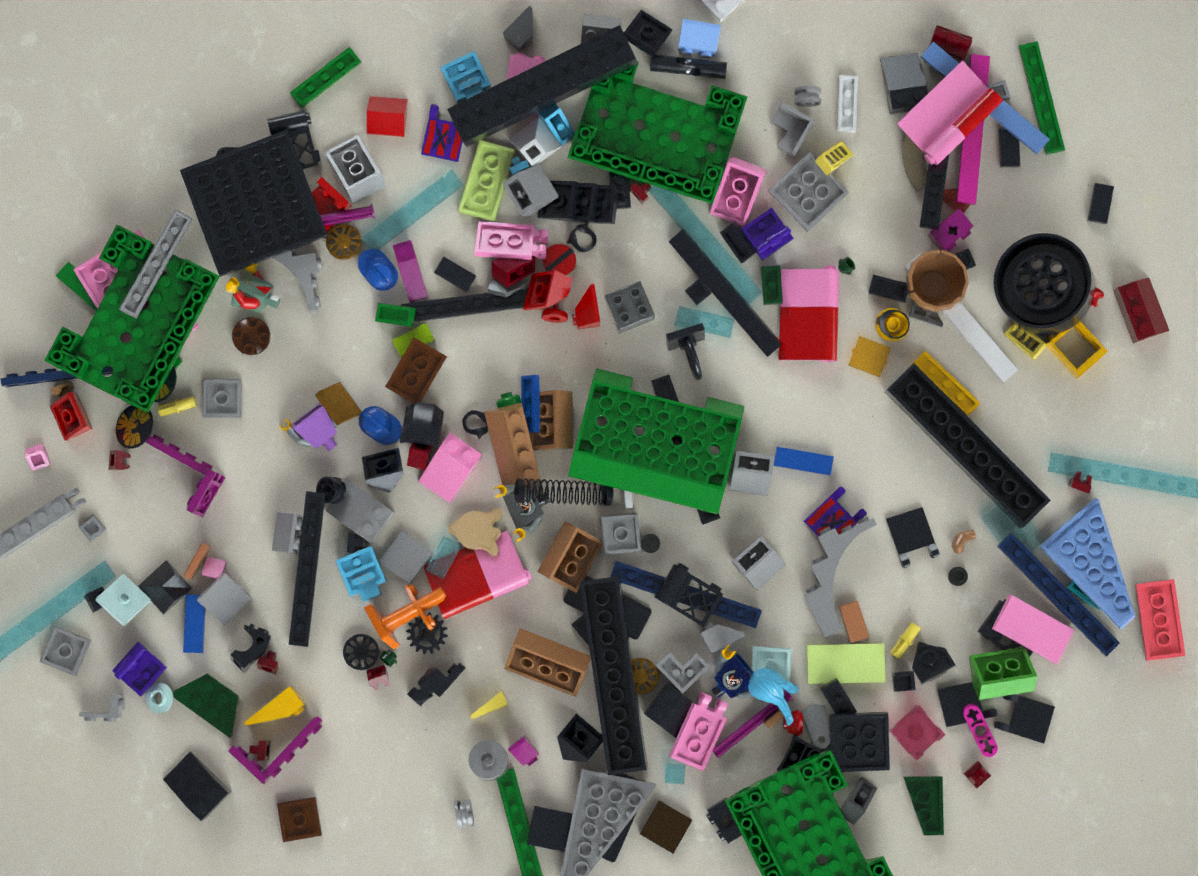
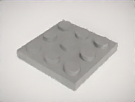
[768,152,849,232]

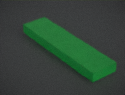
[290,47,362,108]

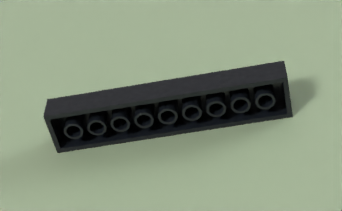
[447,25,638,147]
[884,363,1051,529]
[580,576,648,775]

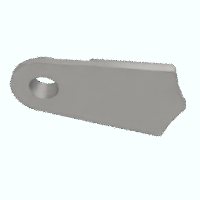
[801,703,830,749]

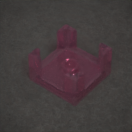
[889,705,945,761]

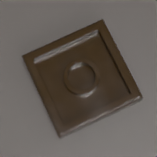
[640,800,692,854]

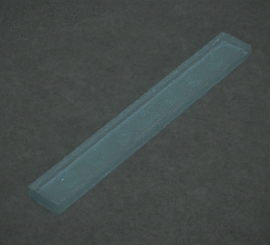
[649,186,762,304]
[1048,453,1198,499]
[0,561,116,661]

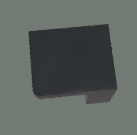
[892,671,916,692]

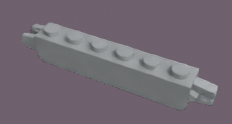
[0,488,86,561]

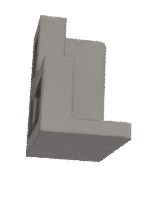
[771,102,815,157]
[655,652,710,694]

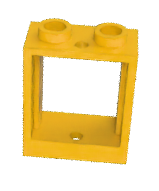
[1046,321,1108,379]

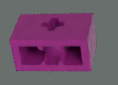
[927,209,974,252]

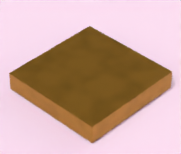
[315,382,362,426]

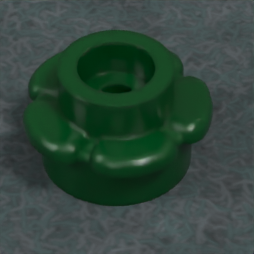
[838,257,855,275]
[379,650,397,667]

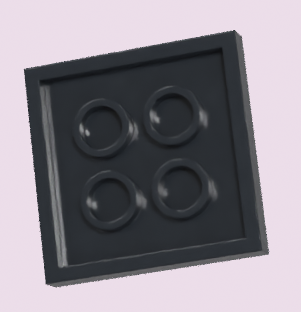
[829,712,890,772]

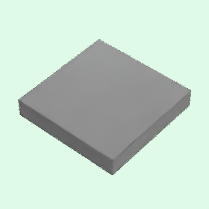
[202,379,242,418]
[599,513,642,555]
[379,531,433,584]
[197,572,252,626]
[40,626,91,676]

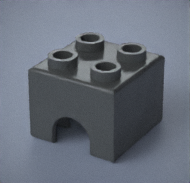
[605,281,655,334]

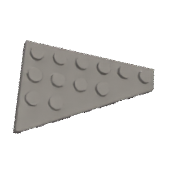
[560,769,656,876]

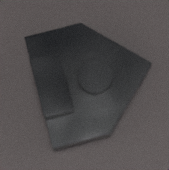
[912,642,956,685]

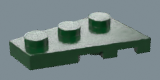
[903,776,944,836]

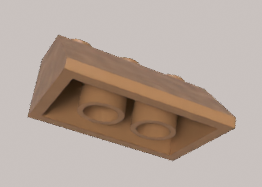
[530,390,573,450]
[537,521,602,593]

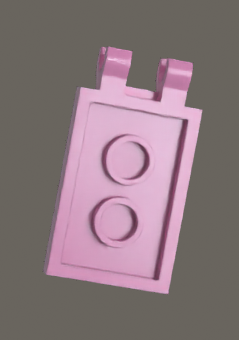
[474,221,548,260]
[669,692,728,771]

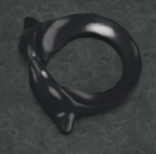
[566,223,597,252]
[462,410,488,439]

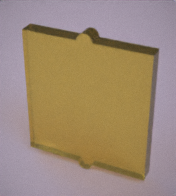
[848,336,891,377]

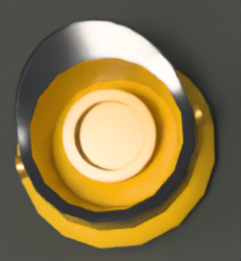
[875,308,910,341]

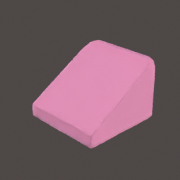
[25,443,50,471]
[201,557,226,579]

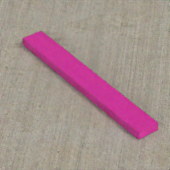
[956,54,990,205]

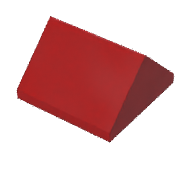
[366,96,408,137]
[50,392,92,441]

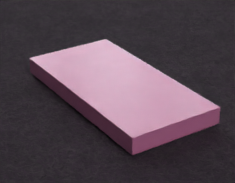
[992,594,1074,664]

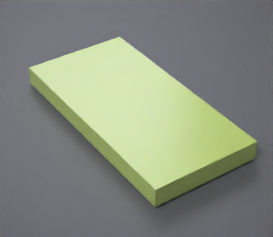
[458,140,516,222]
[807,644,885,684]

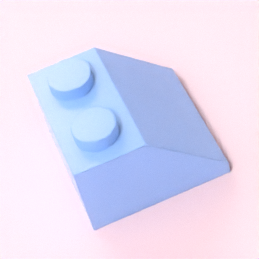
[678,19,721,58]

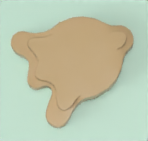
[448,508,503,556]

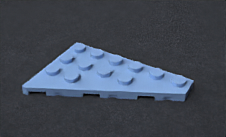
[1040,498,1135,630]

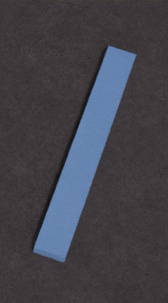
[920,42,1050,155]

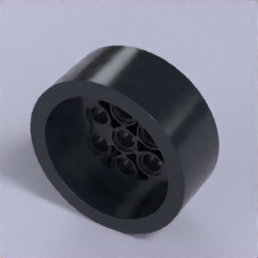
[993,233,1095,335]

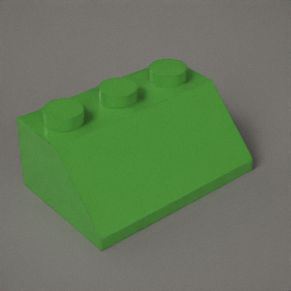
[969,647,1037,700]

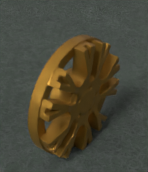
[326,224,362,260]
[632,658,659,694]

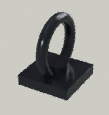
[666,323,705,380]

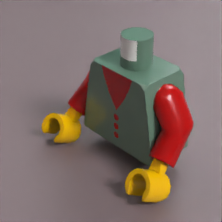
[226,263,281,313]

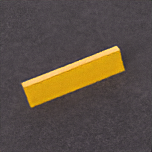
[911,351,980,416]

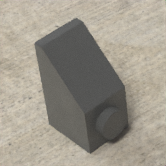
[503,6,533,52]
[840,777,877,825]

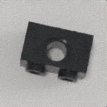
[706,797,742,844]

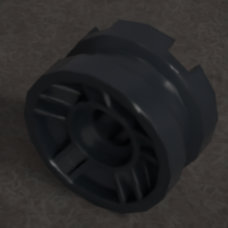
[316,477,346,504]

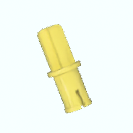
[158,395,197,417]
[890,622,921,659]

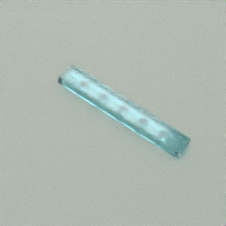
[361,170,464,250]

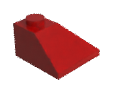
[523,270,572,311]
[572,284,600,330]

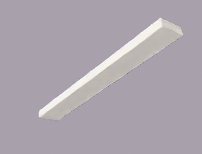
[904,254,1018,383]

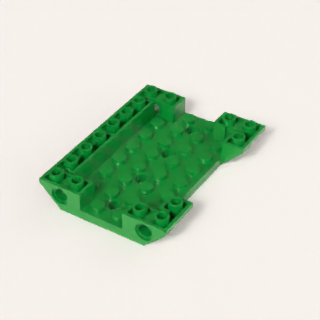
[567,61,748,205]
[44,225,220,413]
[568,368,744,514]
[725,750,893,876]

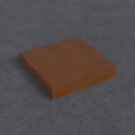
[277,797,322,842]

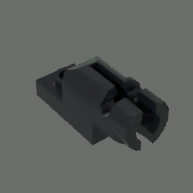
[407,663,466,706]

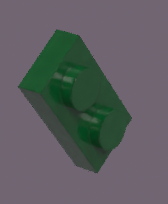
[761,265,783,305]

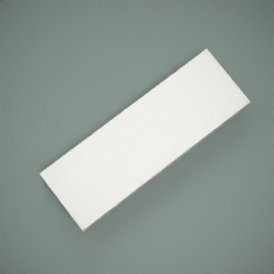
[837,75,858,133]

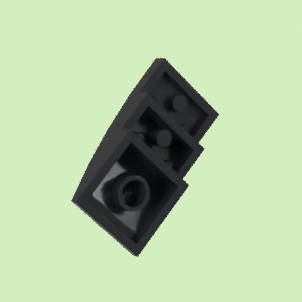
[537,181,619,224]

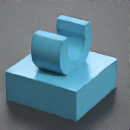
[509,156,530,175]

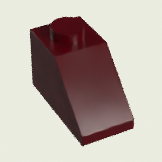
[492,256,535,287]
[407,443,433,470]

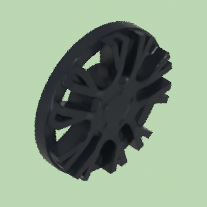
[343,634,379,670]

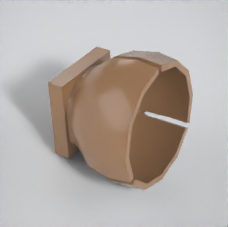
[906,250,969,312]

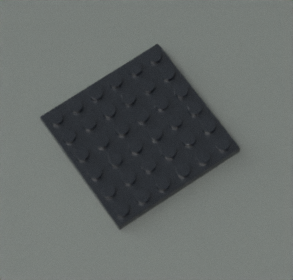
[180,129,328,277]

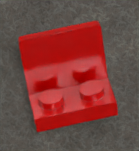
[312,177,352,232]

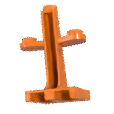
[364,584,447,649]

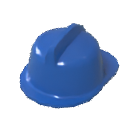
[358,249,398,291]
[359,406,402,445]

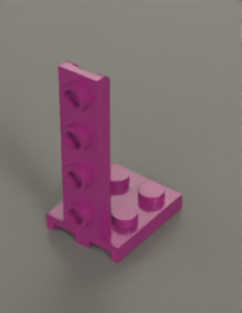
[146,434,226,517]
[228,717,323,784]

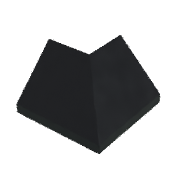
[362,448,404,493]
[138,560,193,615]
[557,713,603,762]

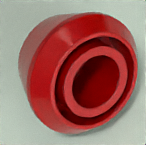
[783,710,803,736]

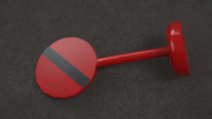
[541,244,576,323]

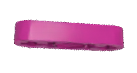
[963,704,998,757]

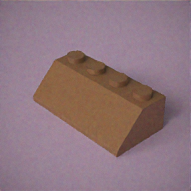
[484,402,540,485]
[504,628,591,697]

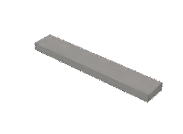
[119,209,193,319]

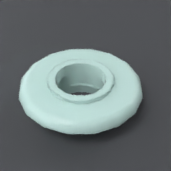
[146,683,174,714]

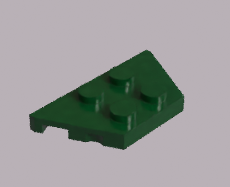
[173,673,239,738]

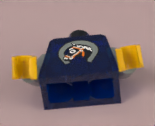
[712,644,754,699]

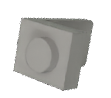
[79,694,125,721]

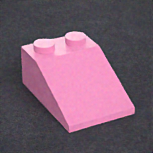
[710,156,767,227]
[418,433,482,503]

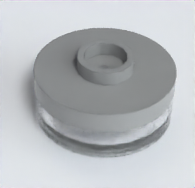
[468,740,509,781]

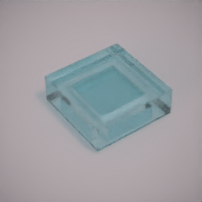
[665,763,685,784]

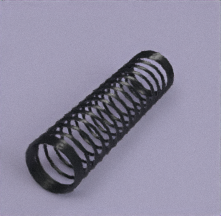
[514,478,613,506]

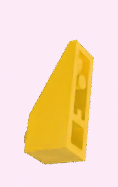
[244,686,306,726]

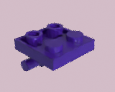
[742,208,794,261]
[112,642,168,697]

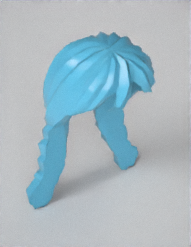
[748,668,800,726]

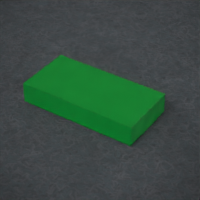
[375,303,416,327]

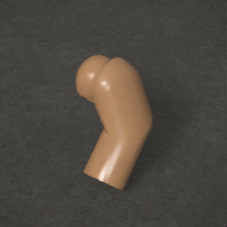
[952,529,976,554]

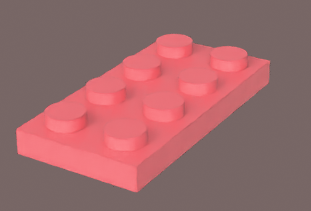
[1134,579,1186,661]

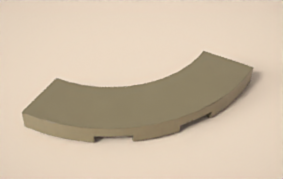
[902,135,927,191]

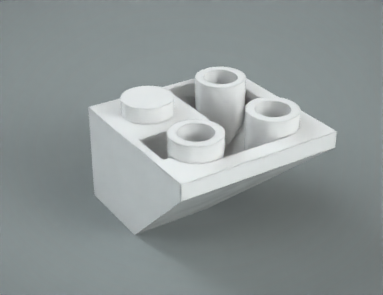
[509,117,562,168]

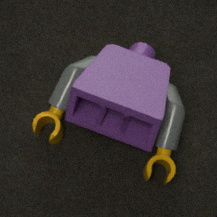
[279,403,337,451]

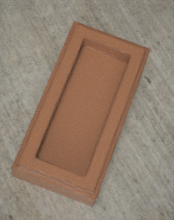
[184,543,211,580]
[839,601,869,643]

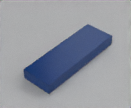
[521,375,540,433]
[773,447,834,476]
[183,594,206,653]

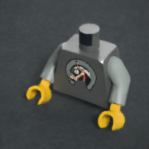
[493,484,551,542]

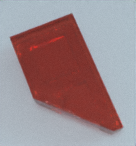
[943,188,971,213]

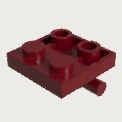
[924,25,973,63]

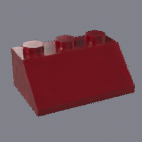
[1113,278,1169,344]

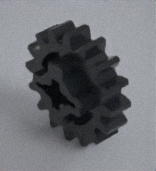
[406,613,448,654]

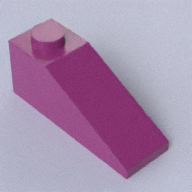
[393,240,428,303]
[508,735,539,766]

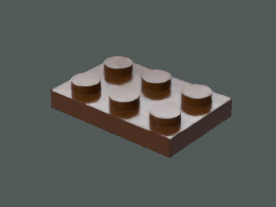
[385,337,447,403]

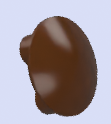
[232,317,271,355]

